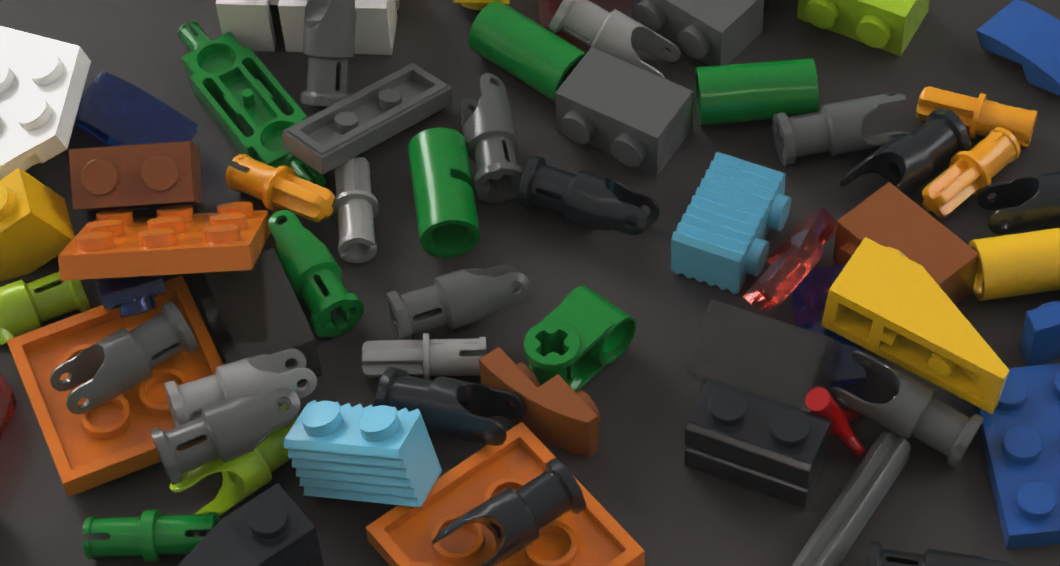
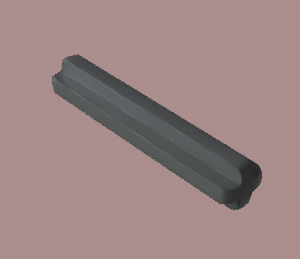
[792,431,911,566]

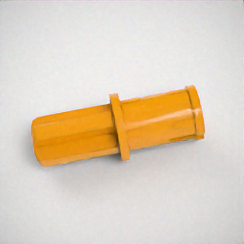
[916,86,1038,148]
[922,127,1021,217]
[225,154,335,223]

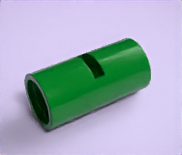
[468,0,587,102]
[695,58,819,126]
[408,127,480,258]

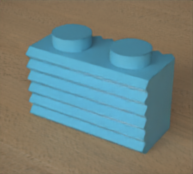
[671,152,792,294]
[284,400,442,507]

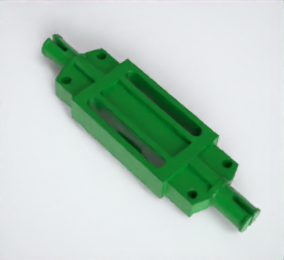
[178,20,326,187]

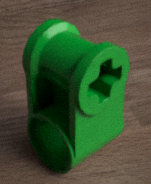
[523,285,637,392]

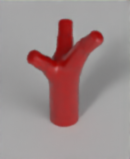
[805,387,865,457]

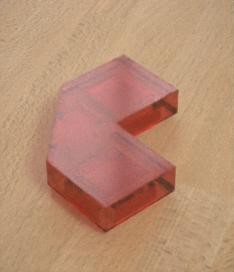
[743,208,838,311]

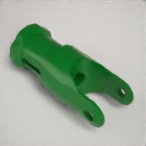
[268,210,364,338]

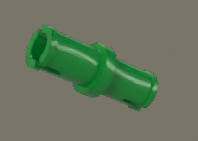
[82,509,220,562]

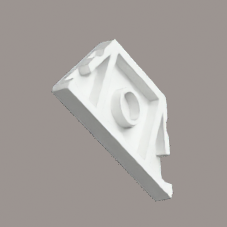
[0,26,91,180]

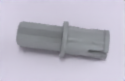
[332,157,379,263]
[362,333,486,380]

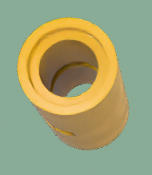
[969,228,1060,301]

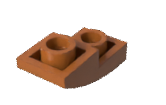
[479,347,601,458]

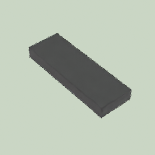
[282,63,452,175]

